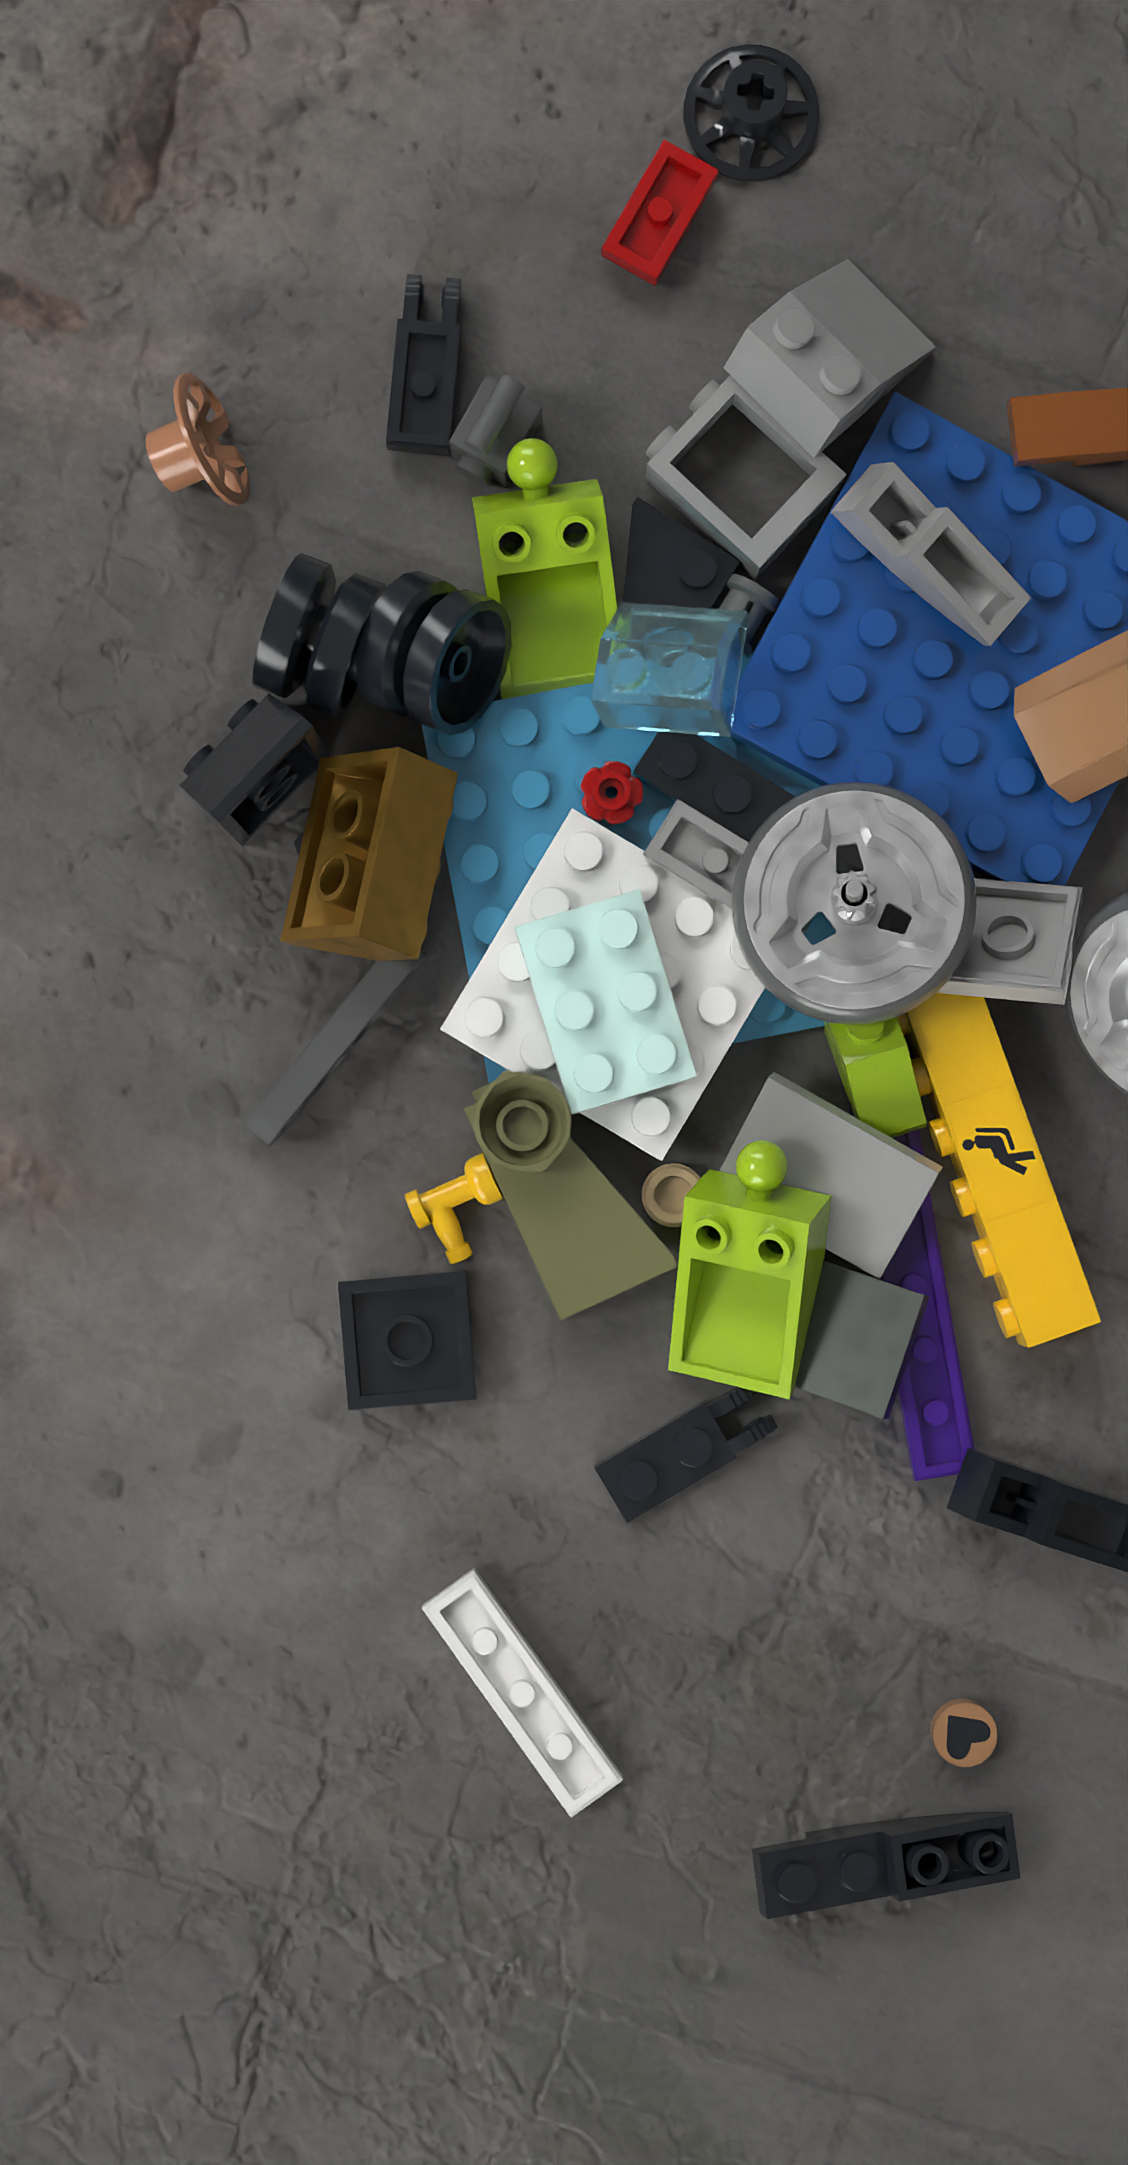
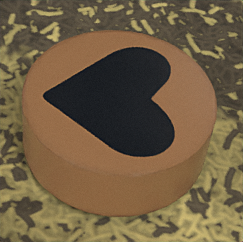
[930,1698,997,1767]

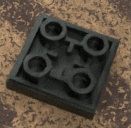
[795,1260,929,1419]

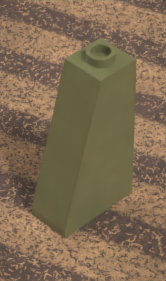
[464,1082,678,1320]

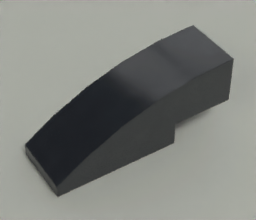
[947,1448,1128,1572]

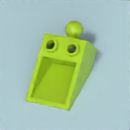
[472,438,626,699]
[668,1140,832,1400]

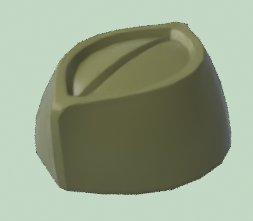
[473,1070,571,1173]

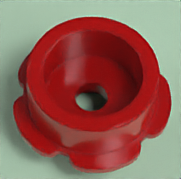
[580,761,644,825]

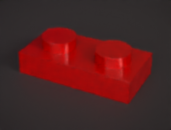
[601,139,719,287]

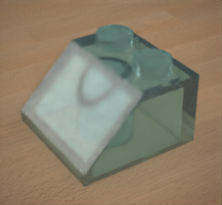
[591,602,748,737]

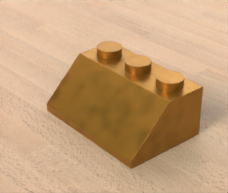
[280,747,458,961]

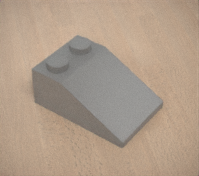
[723,259,936,458]

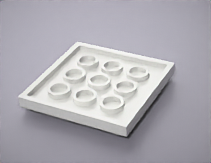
[440,808,765,1161]

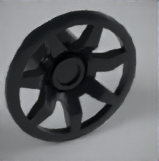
[683,44,819,181]

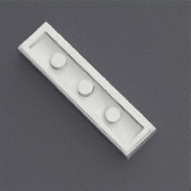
[422,1568,623,1818]

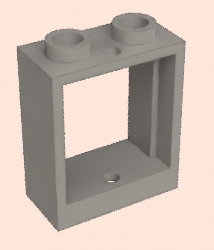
[645,375,847,581]

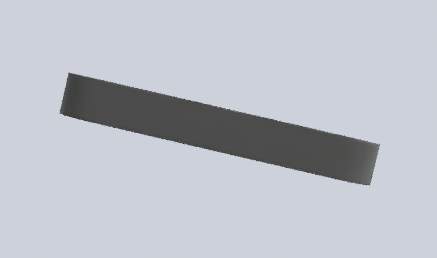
[245,950,427,1147]

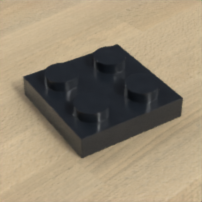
[338,1270,477,1410]

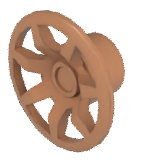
[146,373,250,506]

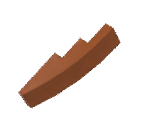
[1007,388,1128,467]

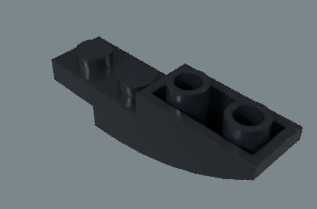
[752,1811,1021,1919]

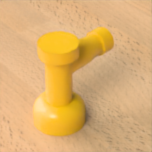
[404,1152,504,1264]

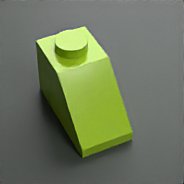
[824,1017,927,1138]

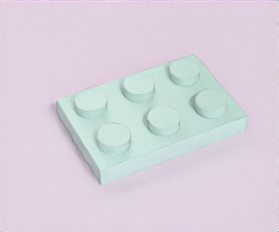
[515,889,697,1115]

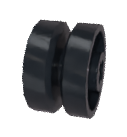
[252,553,386,718]
[356,571,512,736]

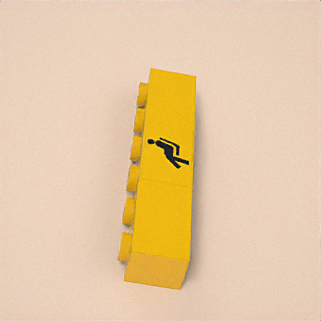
[897,993,1101,1348]

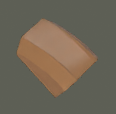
[1014,631,1128,804]

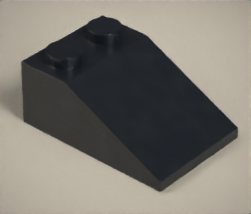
[179,693,329,846]

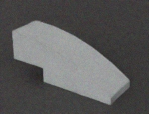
[831,462,1031,646]

